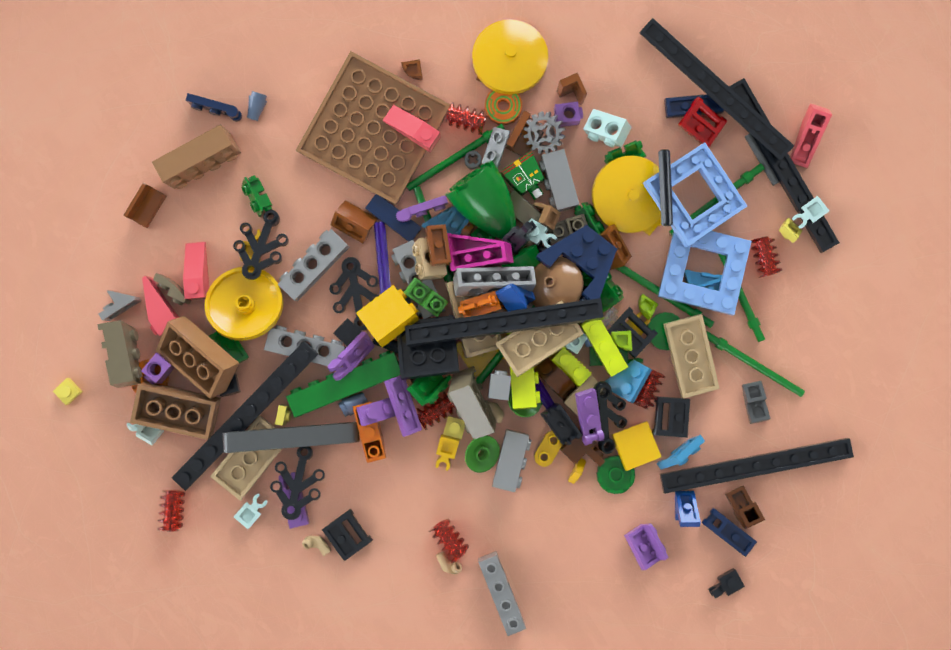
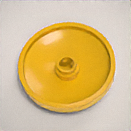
[472,20,548,95]
[592,156,661,233]
[205,267,283,341]

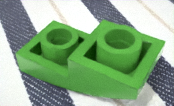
[404,277,448,317]

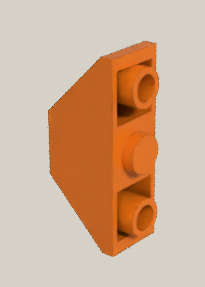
[352,401,386,463]

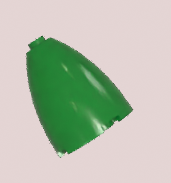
[445,160,516,239]

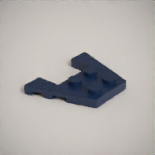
[536,225,617,300]

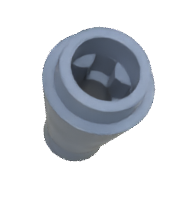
[247,91,267,121]
[338,392,368,417]

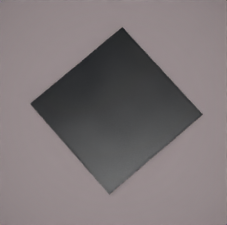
[334,318,362,346]

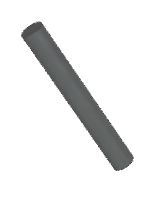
[745,134,780,186]

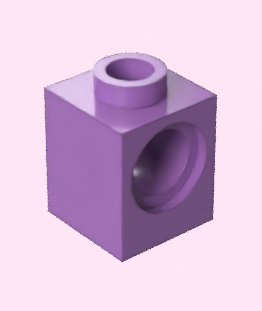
[554,101,583,127]
[141,353,175,384]

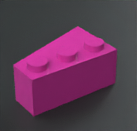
[447,233,514,272]

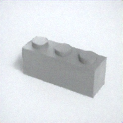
[539,149,579,212]
[488,370,511,400]
[492,429,532,492]

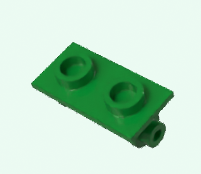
[604,140,647,164]
[241,175,272,217]
[574,202,605,234]

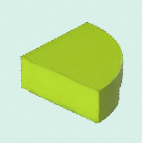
[638,294,658,320]
[611,331,632,351]

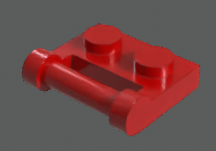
[678,97,727,147]

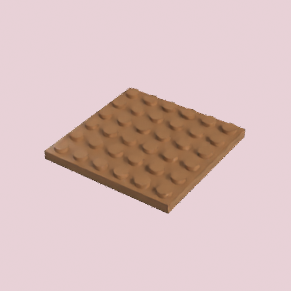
[296,51,451,206]

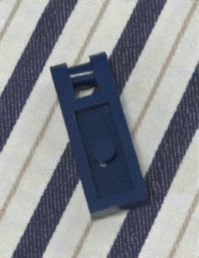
[186,93,242,122]
[701,508,757,557]

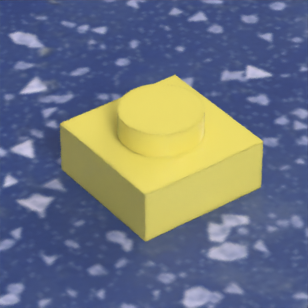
[779,218,803,243]
[53,378,83,405]
[275,404,292,426]
[443,416,465,440]

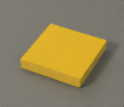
[611,421,661,471]

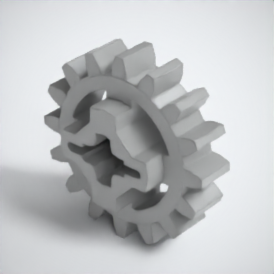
[523,111,566,154]

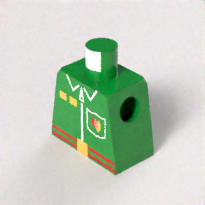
[501,151,544,200]

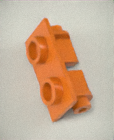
[458,290,501,317]

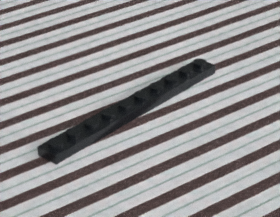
[639,18,794,161]
[729,78,840,253]
[405,298,604,347]
[172,341,319,491]
[660,438,854,494]

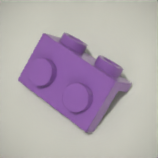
[624,523,669,570]

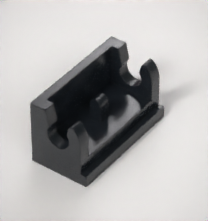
[540,403,583,445]

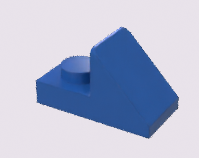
[496,283,535,311]
[675,491,701,527]

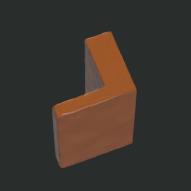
[557,72,587,105]
[505,110,539,157]
[124,183,167,228]
[330,201,377,244]
[425,224,451,267]
[599,224,632,270]

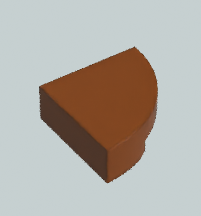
[401,59,423,80]
[461,221,476,236]

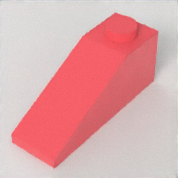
[790,103,832,168]
[383,105,441,153]
[183,242,209,300]
[142,276,179,336]

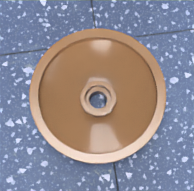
[532,257,584,307]

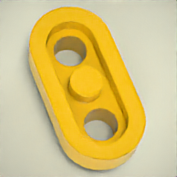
[534,430,562,467]

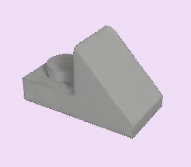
[99,290,142,321]

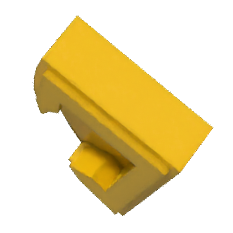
[568,458,586,484]

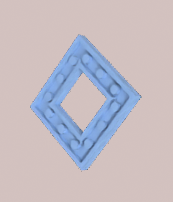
[642,142,747,248]
[658,231,752,316]

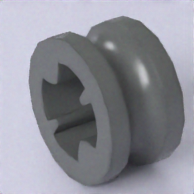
[464,151,482,169]

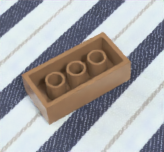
[152,124,241,189]
[156,316,239,399]
[130,381,221,440]

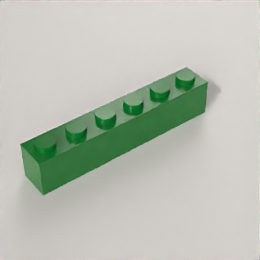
[286,350,400,418]

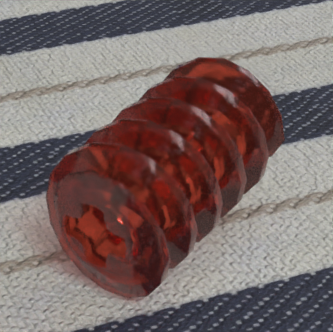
[445,102,487,135]
[751,236,783,278]
[630,370,666,410]
[416,391,456,430]
[157,490,186,532]
[428,519,469,564]

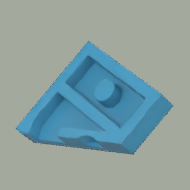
[604,360,652,403]

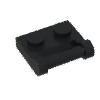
[607,307,658,358]
[652,396,690,438]
[322,509,373,561]

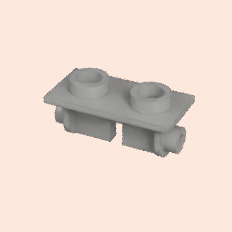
[481,127,511,168]

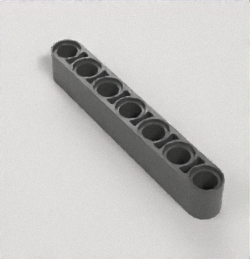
[222,422,360,453]

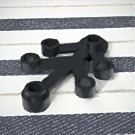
[233,210,289,280]
[329,257,379,330]
[580,381,627,454]
[270,446,325,520]

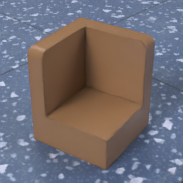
[533,201,561,230]

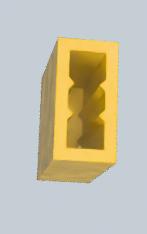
[356,285,419,348]

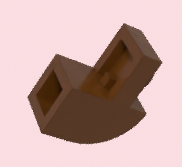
[534,358,577,401]
[560,437,605,466]
[725,485,765,529]

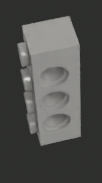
[278,229,350,302]
[391,240,445,319]
[453,266,536,296]
[264,325,346,368]
[478,551,526,636]

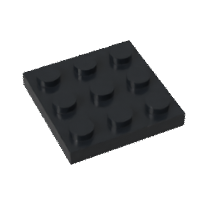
[397,315,460,380]

